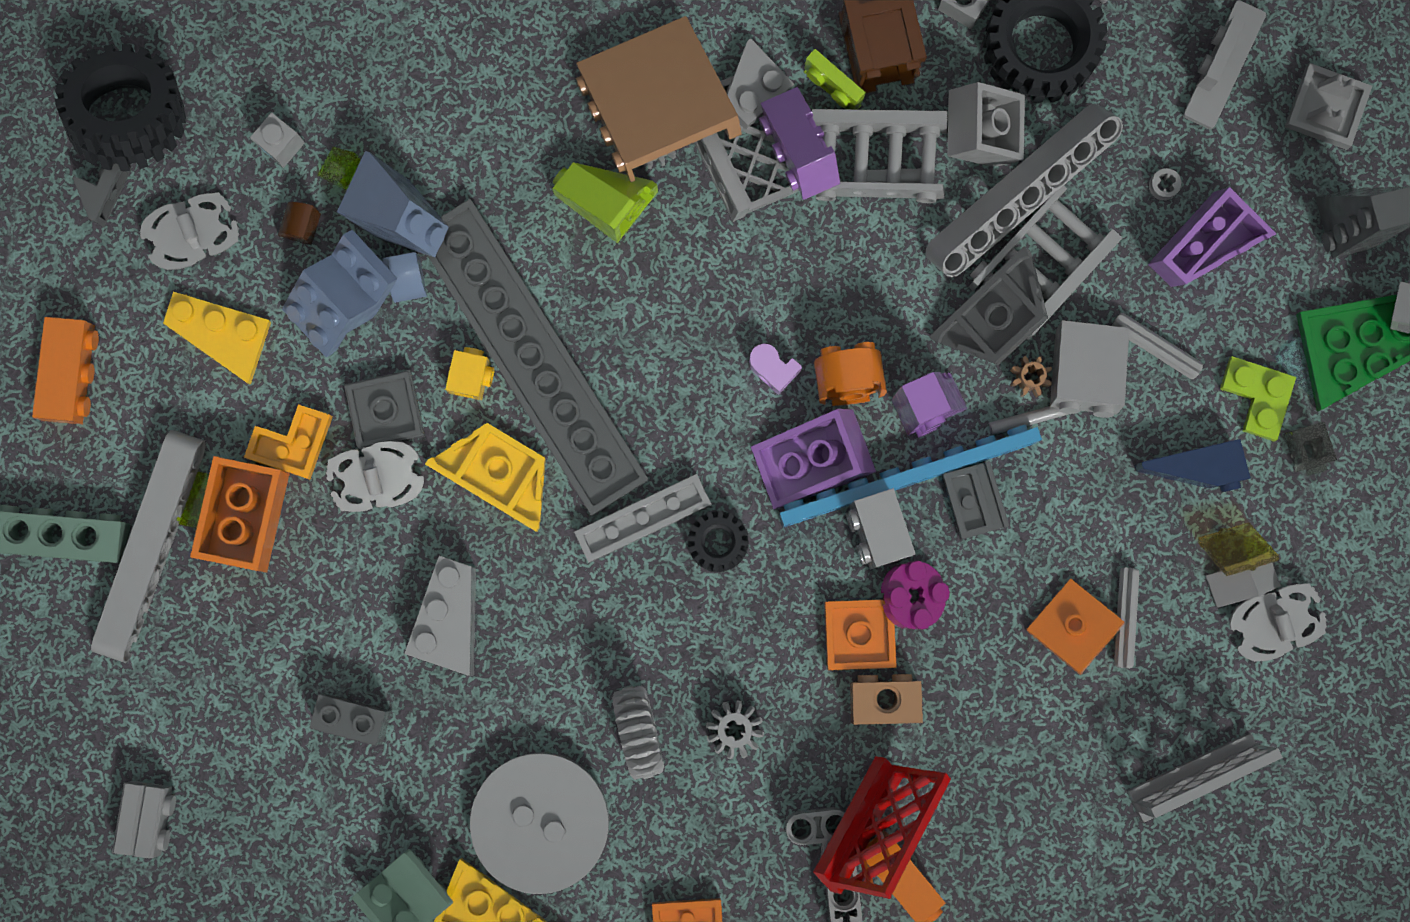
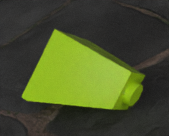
[553,162,658,243]

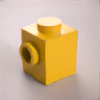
[445,347,494,400]

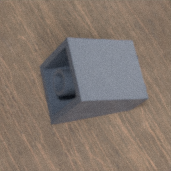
[337,151,449,257]

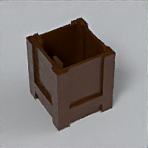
[838,0,927,94]

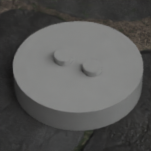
[470,752,610,894]

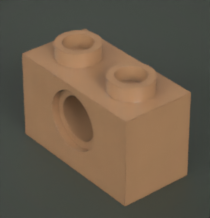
[850,674,923,725]

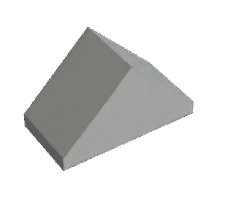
[1205,554,1281,608]

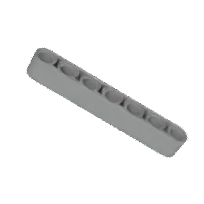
[925,104,1123,277]
[91,430,206,663]

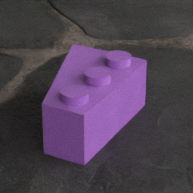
[759,87,840,200]
[1148,187,1276,287]
[891,372,967,438]

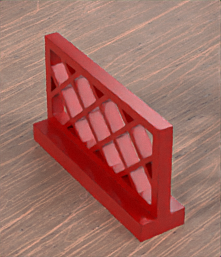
[813,756,951,899]

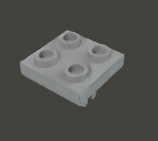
[1285,63,1372,150]

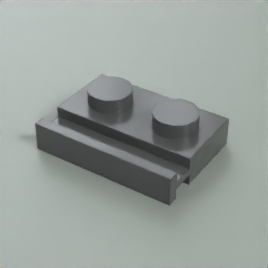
[941,461,1009,540]

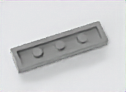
[574,474,711,563]

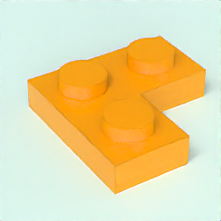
[244,404,333,480]

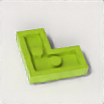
[1220,356,1296,441]

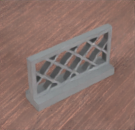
[694,76,799,222]
[1126,733,1283,823]

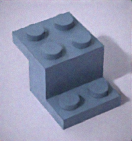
[282,230,398,358]

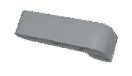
[785,807,863,922]

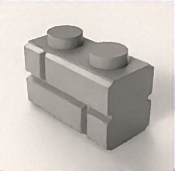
[112,781,176,858]

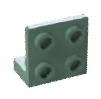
[352,849,453,922]

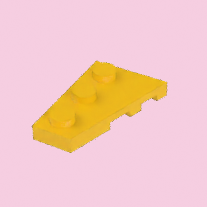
[163,292,271,385]

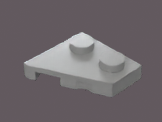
[727,38,794,130]

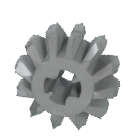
[706,700,764,759]

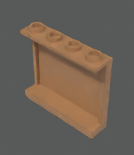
[575,16,742,182]

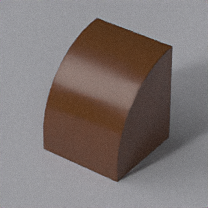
[278,202,321,245]

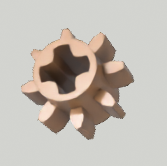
[1010,356,1052,398]

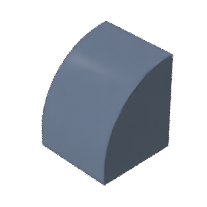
[382,252,427,303]

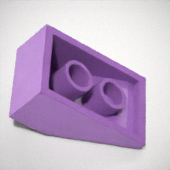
[751,409,876,509]

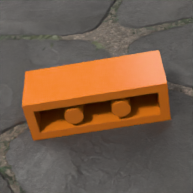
[32,317,99,425]

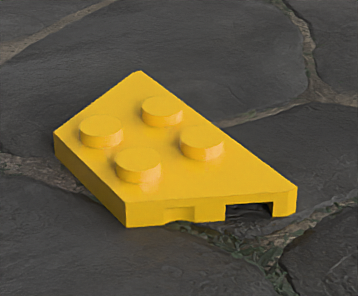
[425,423,546,532]

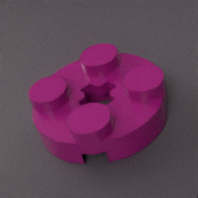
[881,561,950,630]

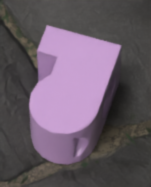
[749,344,802,395]

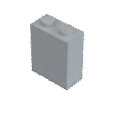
[1050,320,1129,418]

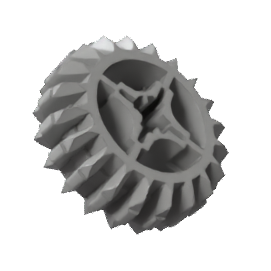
[612,685,664,780]

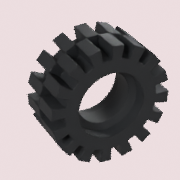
[688,510,749,573]

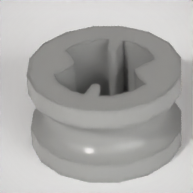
[1149,168,1182,201]

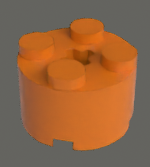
[814,342,887,406]

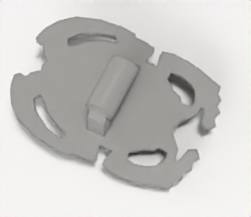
[140,192,239,270]
[326,441,424,512]
[1229,583,1327,661]

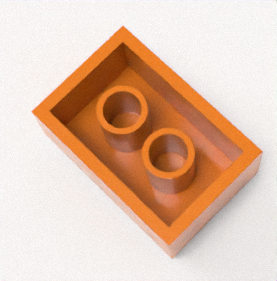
[190,456,289,573]

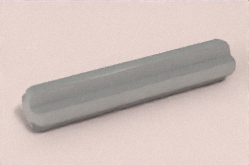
[1112,313,1203,379]
[1114,567,1140,669]

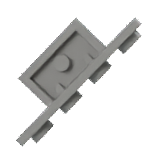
[1183,0,1266,130]

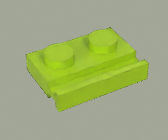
[804,49,866,110]

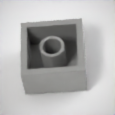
[947,82,1025,167]
[845,488,916,570]

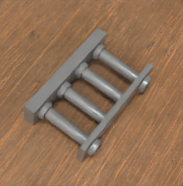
[812,109,948,203]
[969,186,1122,340]

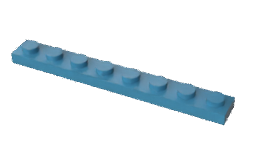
[779,425,1042,528]

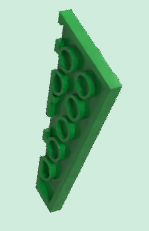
[1296,295,1410,412]

